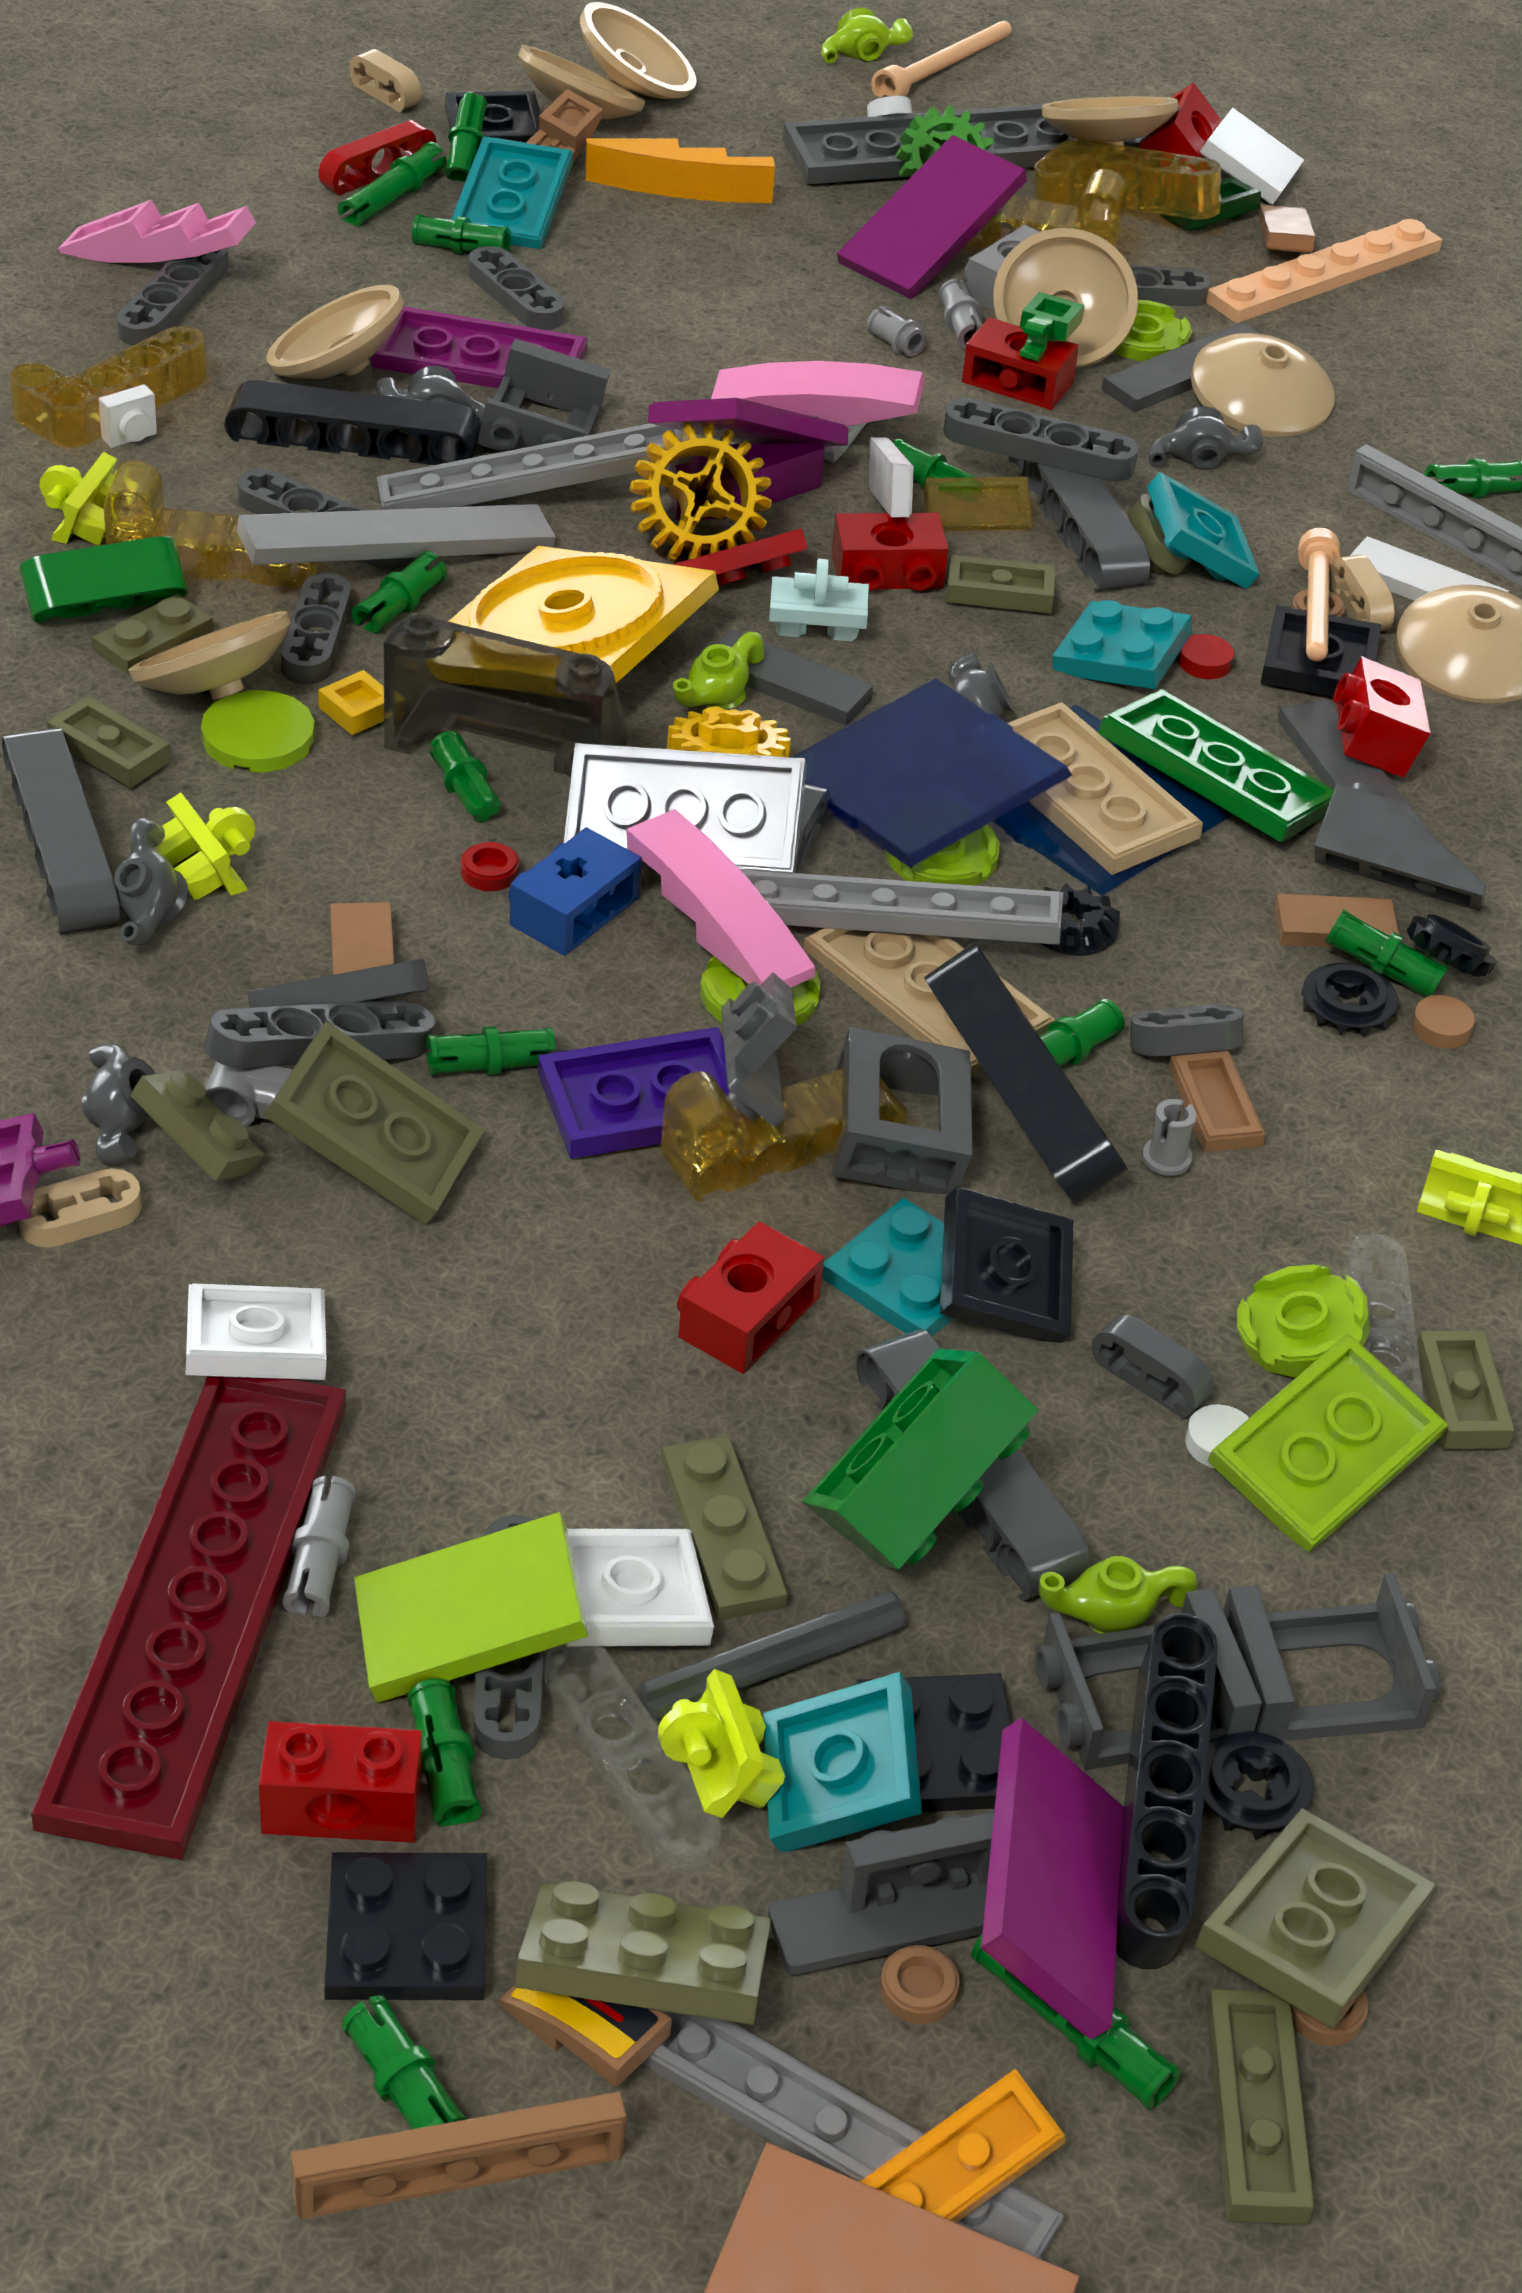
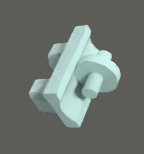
[769,559,869,641]

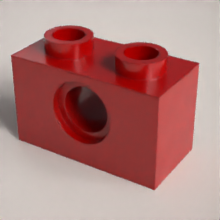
[1139,82,1222,184]
[962,317,1079,410]
[831,513,948,591]
[1333,656,1431,778]
[677,1221,824,1375]
[259,1721,422,1843]

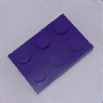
[538,1027,753,1159]

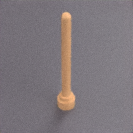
[871,21,1012,98]
[1298,528,1340,662]

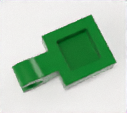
[1019,292,1085,361]

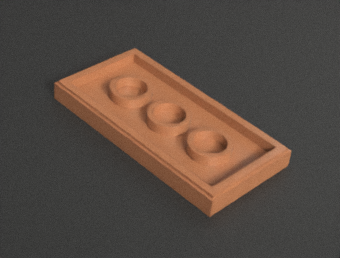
[704,2142,1080,2293]

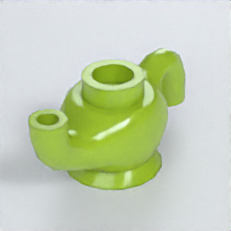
[821,7,913,64]
[673,631,765,709]
[1039,1556,1198,1634]

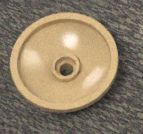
[580,2,696,100]
[518,45,645,120]
[1042,96,1178,151]
[993,228,1138,368]
[266,285,404,379]
[1191,333,1335,437]
[1395,585,1522,703]
[128,611,291,700]

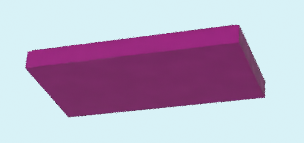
[836,135,1027,299]
[371,306,588,389]
[648,398,849,447]
[981,1718,1124,2040]

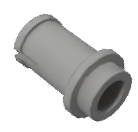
[867,306,927,357]
[1142,1099,1197,1176]

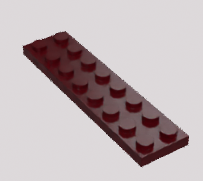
[31,1376,347,1860]

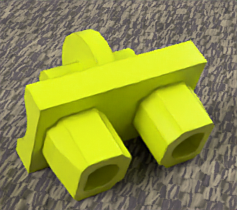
[39,452,136,545]
[156,793,256,900]
[1416,1150,1522,1245]
[658,1669,785,1818]

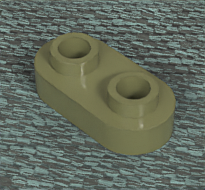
[1128,494,1192,575]

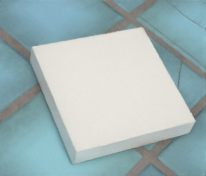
[1200,108,1304,205]
[185,1283,327,1380]
[566,1529,714,1646]

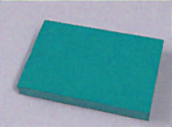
[451,137,573,250]

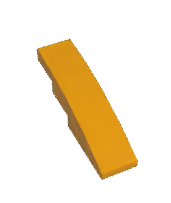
[585,138,775,203]

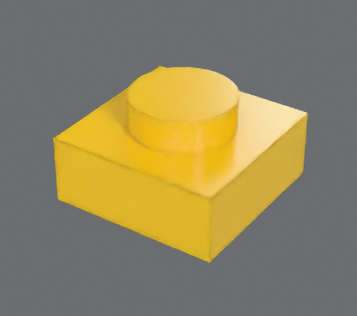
[318,670,397,735]

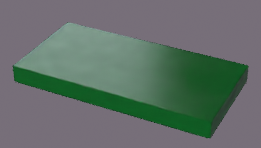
[1098,689,1334,842]

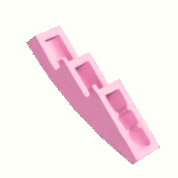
[58,199,256,263]
[711,361,925,427]
[626,809,816,987]

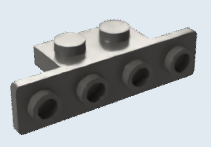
[721,972,797,1128]
[767,1811,994,1975]

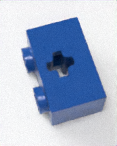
[508,827,642,956]

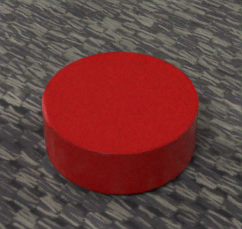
[1178,634,1234,680]
[461,842,520,891]

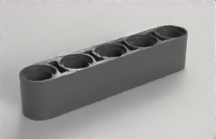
[1008,433,1150,591]
[1,727,120,934]
[856,1329,1090,1601]

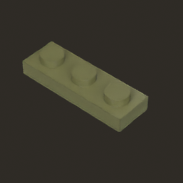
[661,1435,788,1621]
[1206,1989,1314,2225]

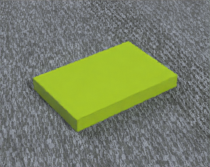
[1207,1333,1448,1553]
[354,1512,589,1703]

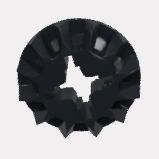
[1040,883,1120,955]
[1406,914,1497,977]
[1301,963,1398,1037]
[1203,1731,1314,1840]

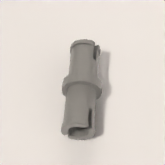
[939,279,983,351]
[283,1476,357,1617]

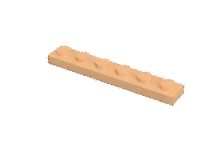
[1206,219,1442,323]

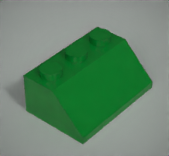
[801,1348,1039,1570]

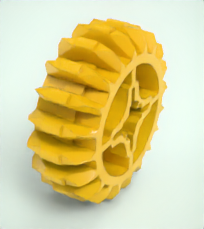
[629,424,772,562]

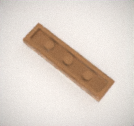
[291,2091,626,2219]

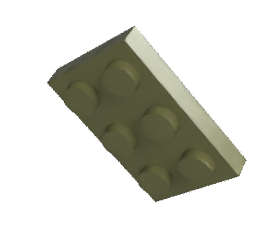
[263,1021,485,1225]
[1195,1808,1436,2029]
[514,1881,771,2025]

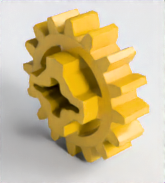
[667,706,791,757]

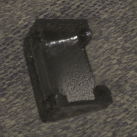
[383,613,628,778]

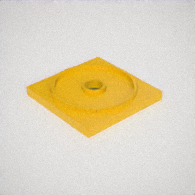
[417,545,719,697]

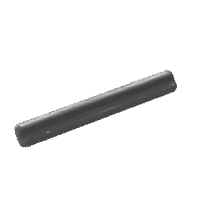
[637,1592,906,1719]

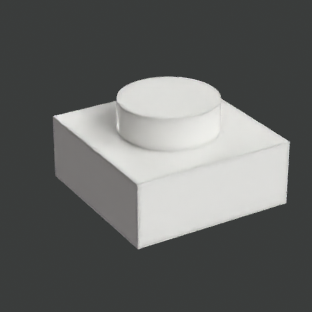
[98,384,157,448]

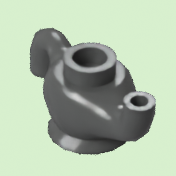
[376,366,485,423]
[1148,406,1263,469]
[945,651,1014,753]
[114,818,188,945]
[82,1043,156,1165]

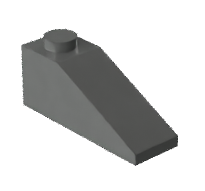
[1315,783,1486,911]

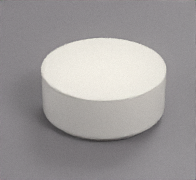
[867,96,912,117]
[1185,1404,1249,1468]

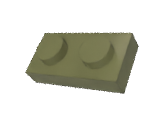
[946,554,1055,614]
[92,594,214,675]
[47,696,171,788]
[130,1070,265,1181]
[1415,1330,1515,1449]

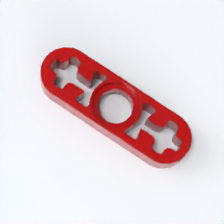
[318,120,437,196]

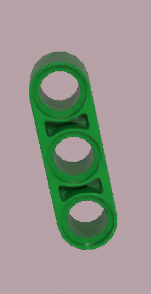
[19,536,188,623]

